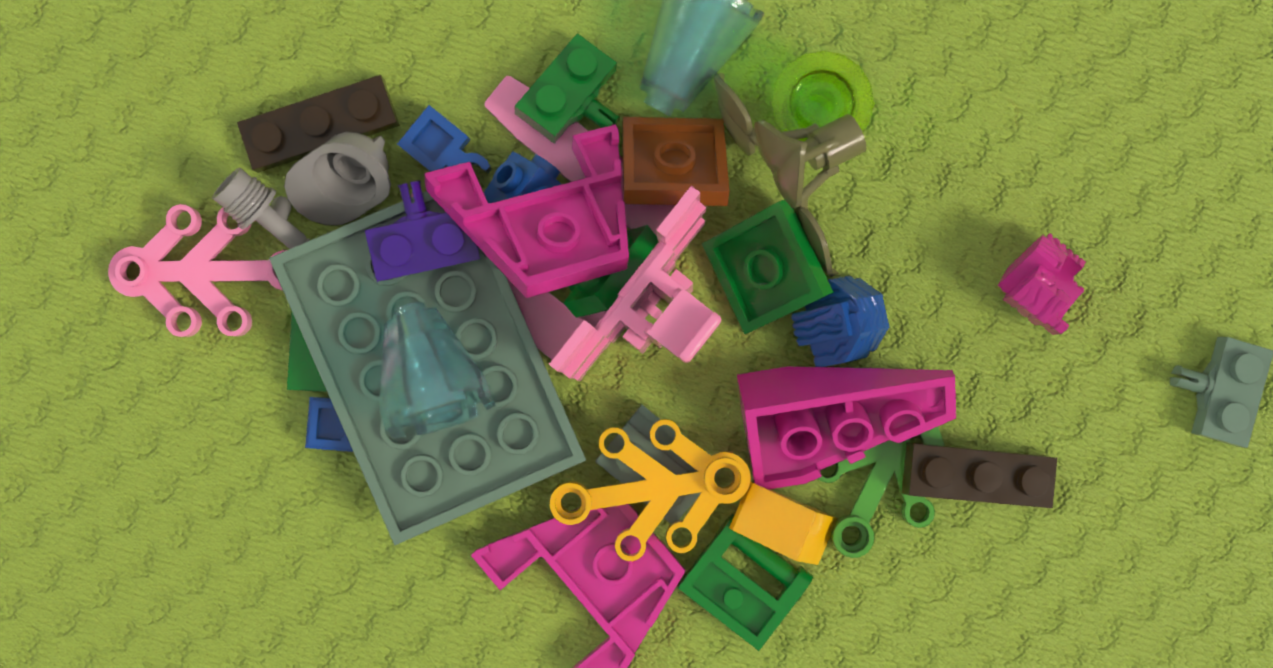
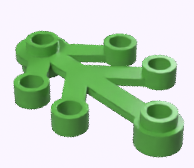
[818,427,945,558]

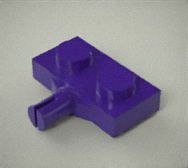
[365,181,481,282]

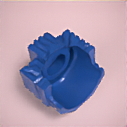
[792,276,889,367]

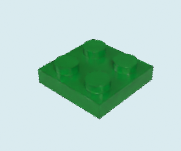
[702,200,833,335]

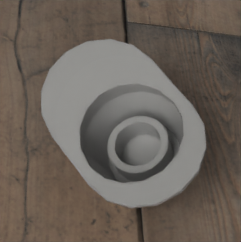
[284,131,391,225]

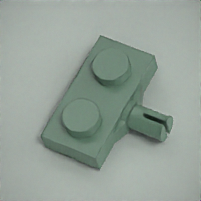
[1170,337,1273,448]

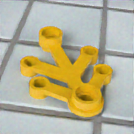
[550,419,751,561]

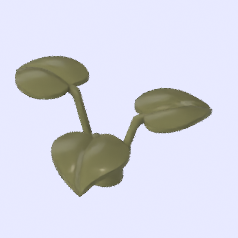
[713,73,866,277]

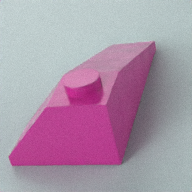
[737,366,956,489]

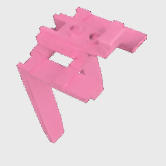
[411,76,721,381]

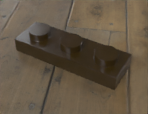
[237,75,400,173]
[902,442,1057,508]

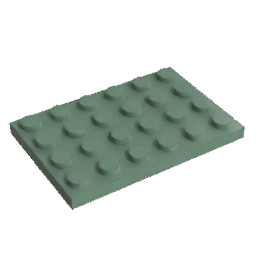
[269,191,586,546]

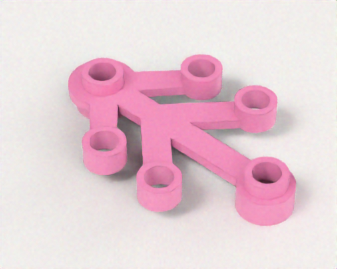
[108,204,287,337]

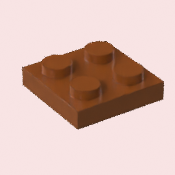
[622,117,730,206]

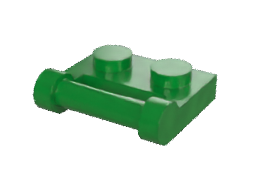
[677,514,813,651]

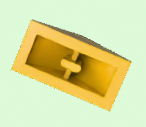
[729,481,838,565]

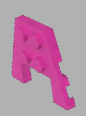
[424,124,629,298]
[471,504,685,668]

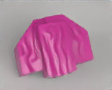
[998,233,1086,335]

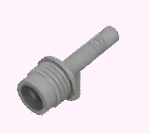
[212,167,310,249]

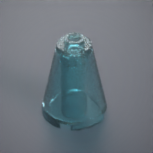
[639,0,764,116]

